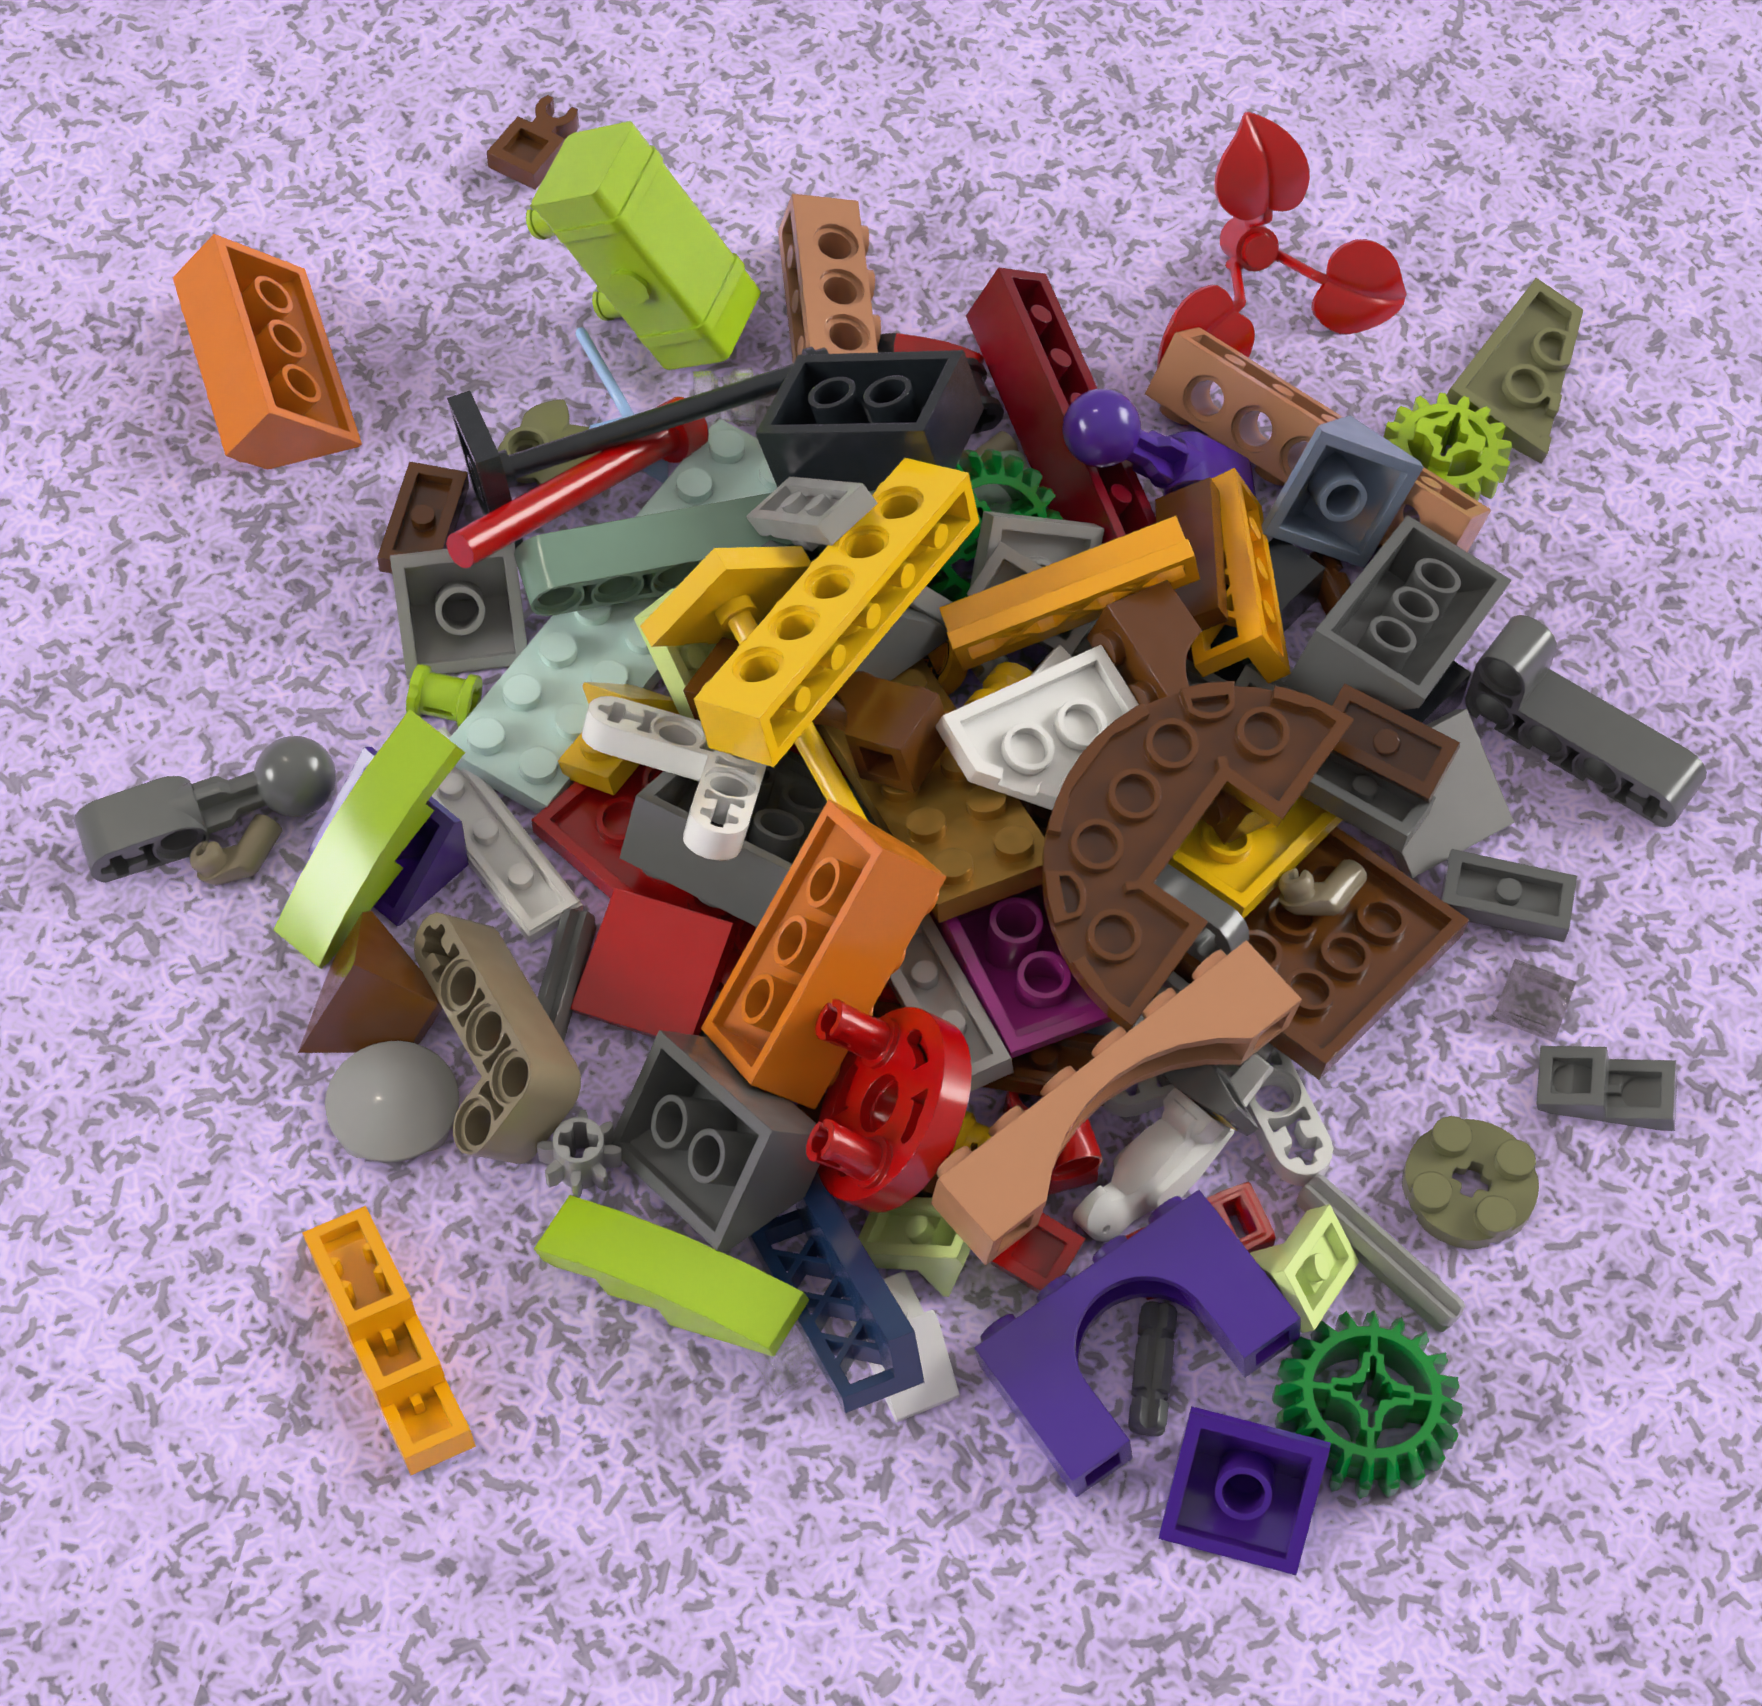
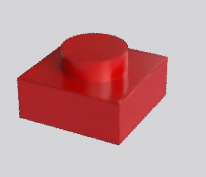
[991,1212,1086,1293]

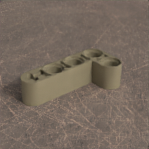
[414,912,581,1164]

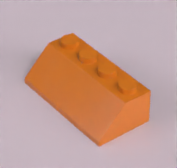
[172,234,362,470]
[701,799,946,1110]

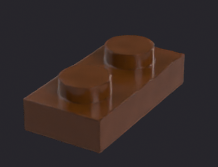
[377,461,469,574]
[1331,683,1460,803]

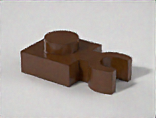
[487,95,579,190]

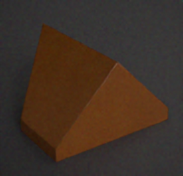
[298,911,443,1053]

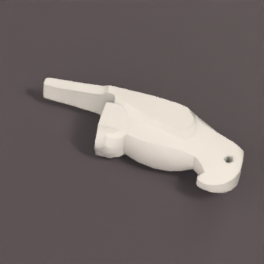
[1073,1053,1274,1242]

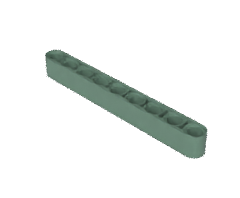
[514,450,1029,616]

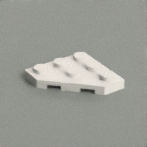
[936,645,1139,810]

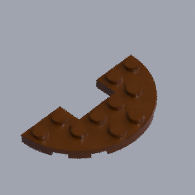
[1042,681,1354,1032]

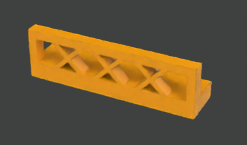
[1191,468,1291,684]
[939,516,1200,671]

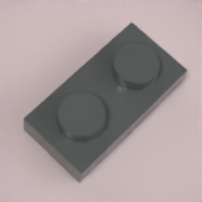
[1440,849,1577,942]

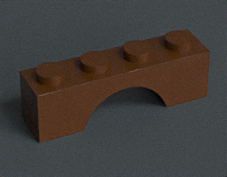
[1087,580,1308,845]
[683,637,947,793]

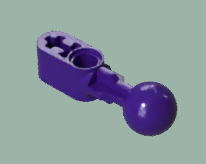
[1062,389,1256,497]

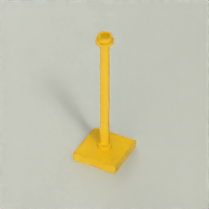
[640,546,869,822]

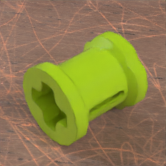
[406,664,483,727]

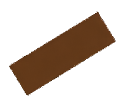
[1155,477,1228,631]

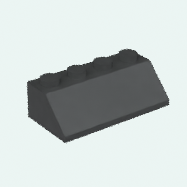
[1285,515,1511,710]

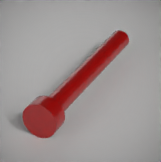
[446,397,709,568]

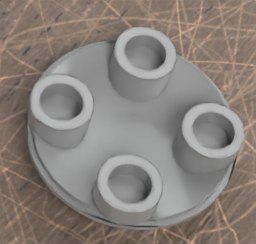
[325,1041,459,1162]

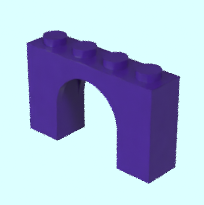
[974,1190,1301,1497]

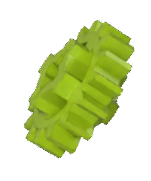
[1383,393,1512,501]

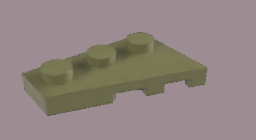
[1446,278,1584,464]

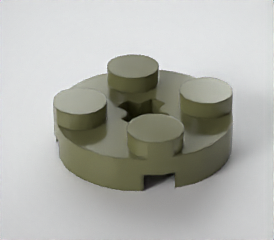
[1402,1116,1539,1249]

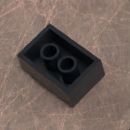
[755,350,984,491]

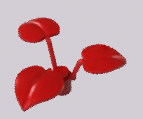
[1157,112,1407,368]

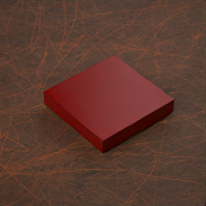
[570,887,739,1038]

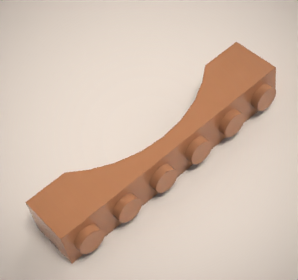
[931,940,1302,1266]

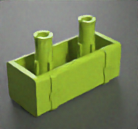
[526,121,761,370]

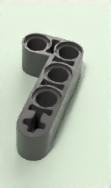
[1465,615,1707,827]

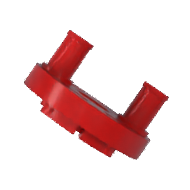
[806,998,972,1213]

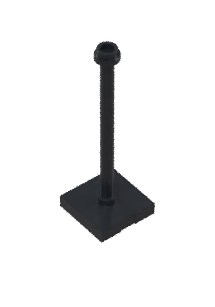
[447,346,829,550]

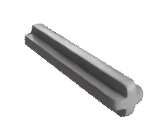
[1296,1175,1465,1332]

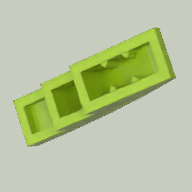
[273,709,466,969]
[534,1195,809,1357]

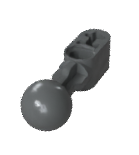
[74,736,336,883]

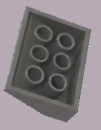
[620,750,879,928]

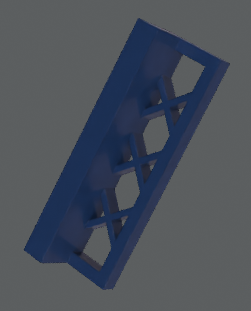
[748,1170,925,1413]

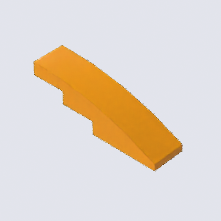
[302,1205,476,1476]

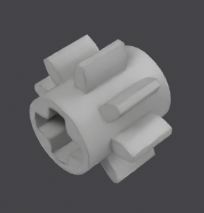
[537,1110,622,1198]

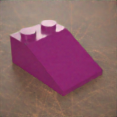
[929,884,1113,1059]

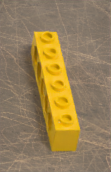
[694,458,979,767]

